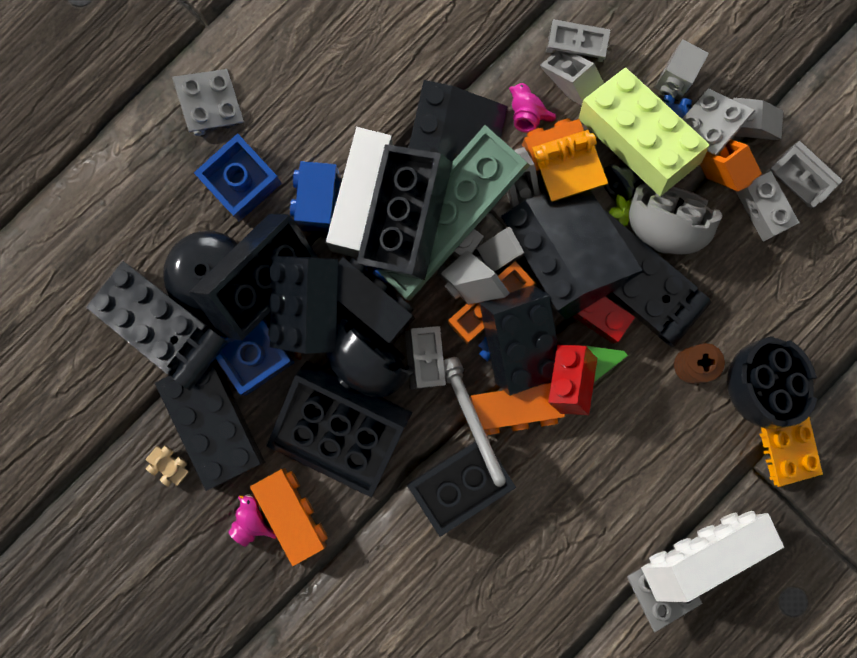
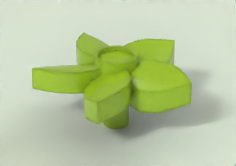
[609,195,633,227]

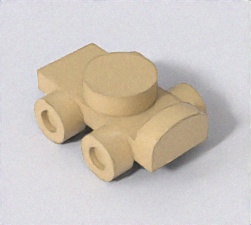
[146,445,189,487]

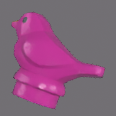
[509,83,556,133]
[228,494,277,547]

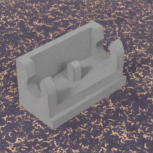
[546,19,610,62]
[769,141,843,209]
[405,326,446,390]

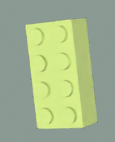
[579,67,710,197]

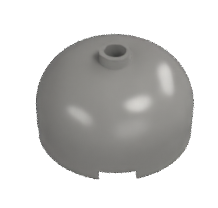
[629,183,722,255]

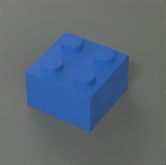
[194,133,282,222]
[290,161,341,233]
[216,318,295,396]

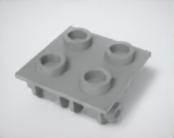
[172,69,244,136]
[682,88,755,156]
[627,549,702,632]

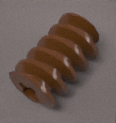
[674,343,725,384]

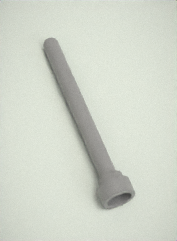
[443,357,506,487]

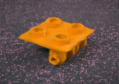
[532,130,608,202]
[759,417,823,487]

